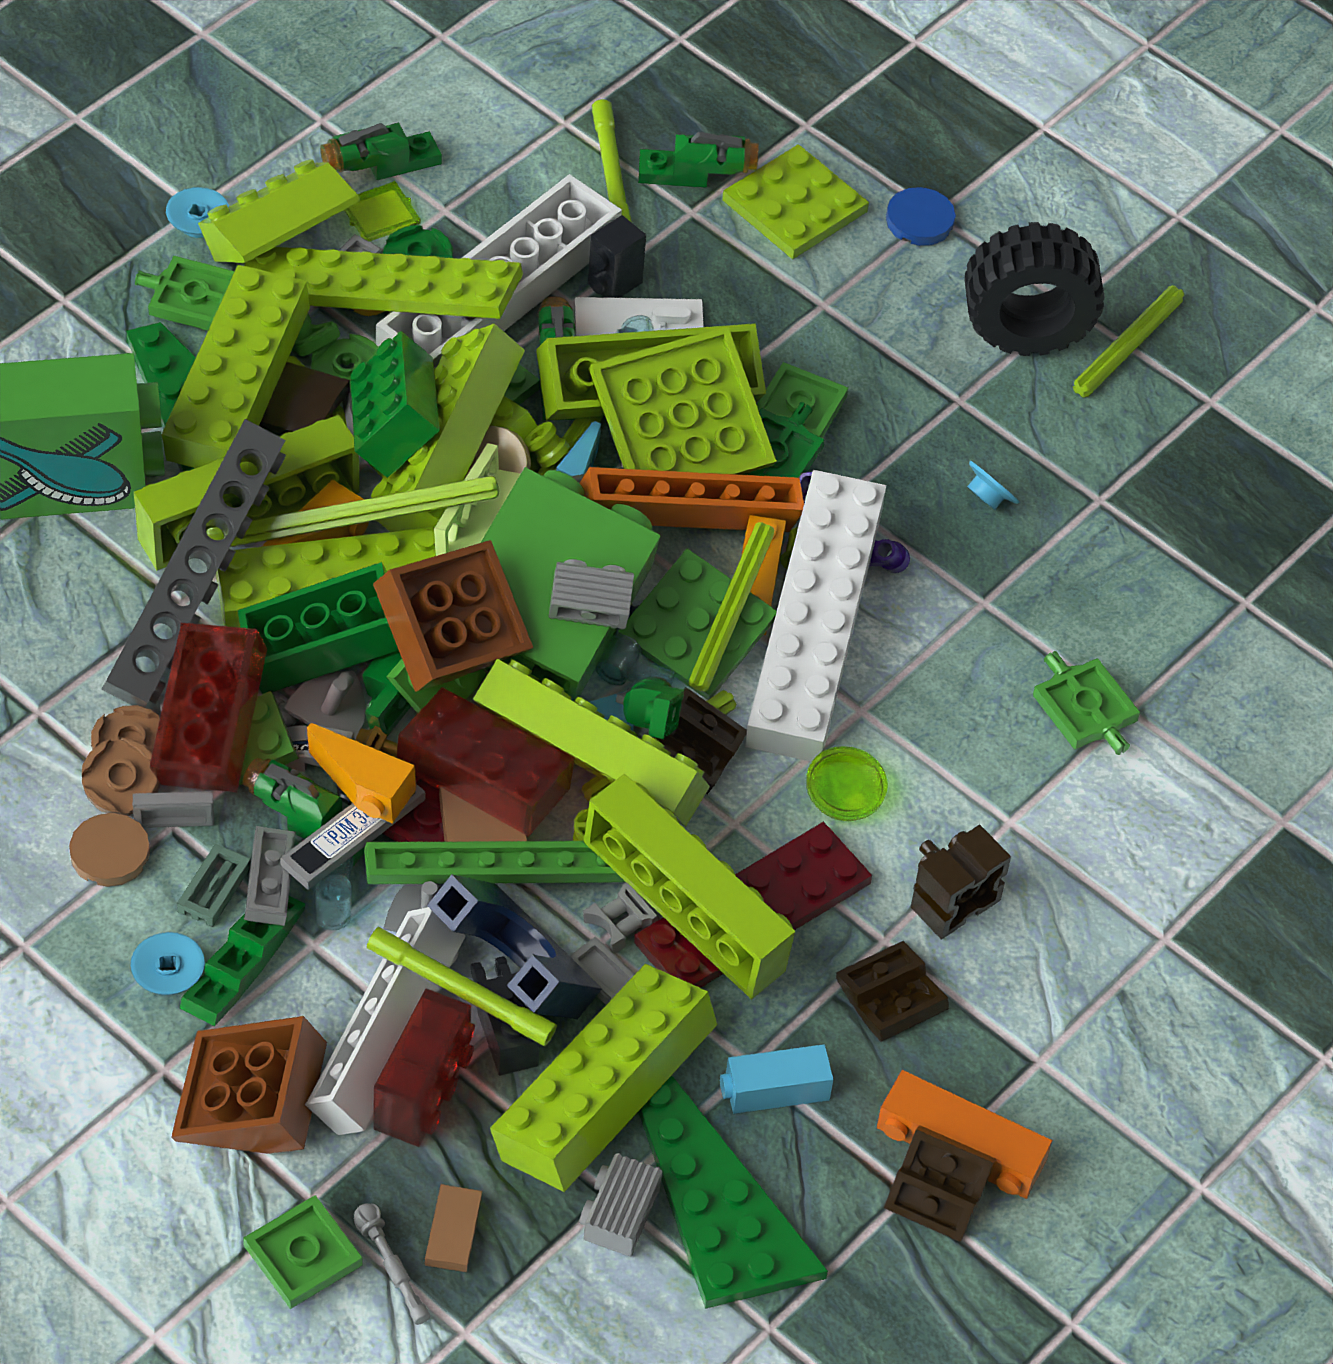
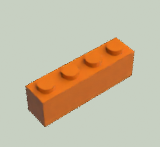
[877,1070,1053,1199]

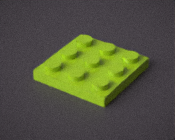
[722,144,869,260]

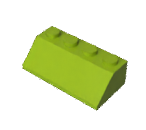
[198,159,360,263]

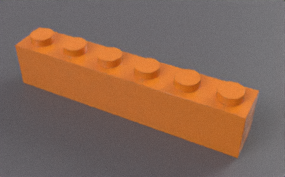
[579,467,804,532]

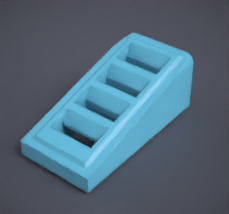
[556,421,601,476]

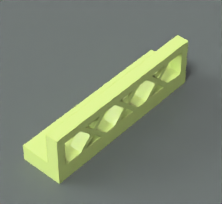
[434,443,520,556]

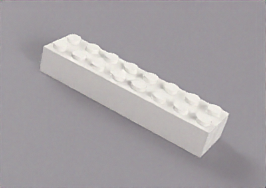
[376,174,622,368]
[745,470,886,764]

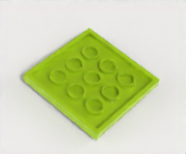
[589,326,777,475]

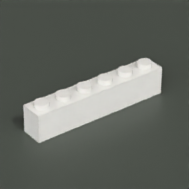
[305,907,466,1135]

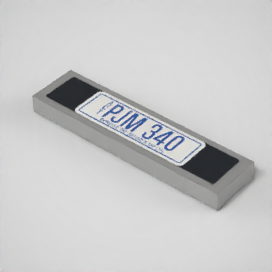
[281,784,425,890]

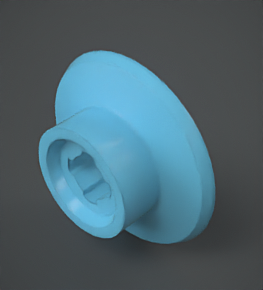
[166,187,229,238]
[967,460,1021,510]
[131,932,205,995]

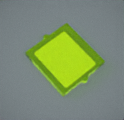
[344,181,421,242]

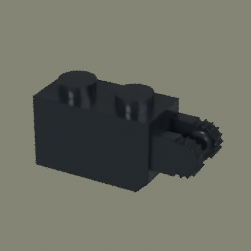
[470,956,540,1076]

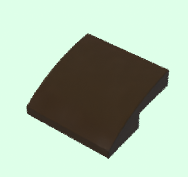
[259,362,350,434]
[652,687,747,795]
[836,941,949,1042]
[884,1125,996,1242]

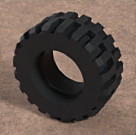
[964,222,1105,356]

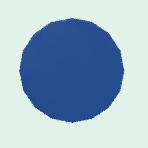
[886,187,956,246]

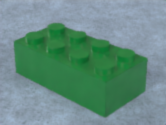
[350,331,440,478]
[237,562,398,694]

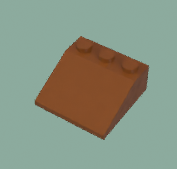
[373,540,533,692]
[171,1016,327,1154]

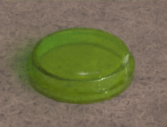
[806,746,888,821]

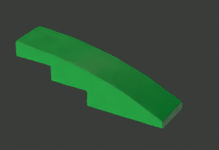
[180,896,306,1027]

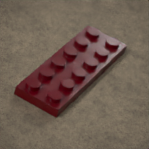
[634,821,872,988]

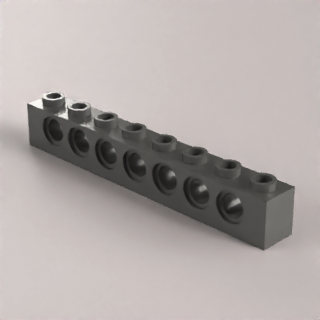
[101,419,286,708]

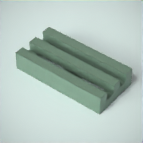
[177,844,251,927]

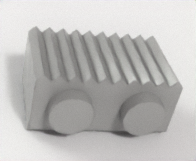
[548,559,634,629]
[579,1153,662,1257]

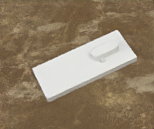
[575,297,703,336]

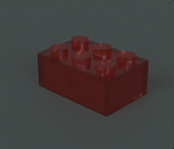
[374,988,475,1147]

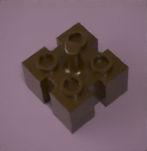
[911,824,1011,940]

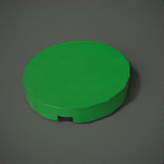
[383,225,453,258]

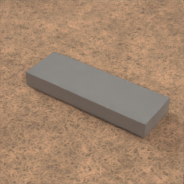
[244,826,295,926]

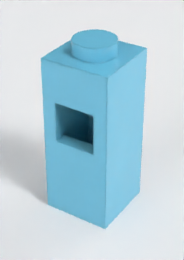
[720,1044,834,1114]

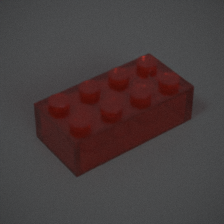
[149,623,267,792]
[396,687,575,837]

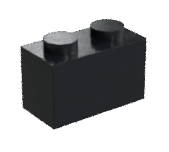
[588,215,646,298]

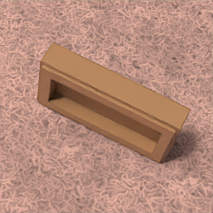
[425,1184,482,1272]

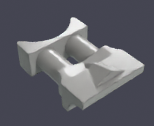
[583,882,663,954]

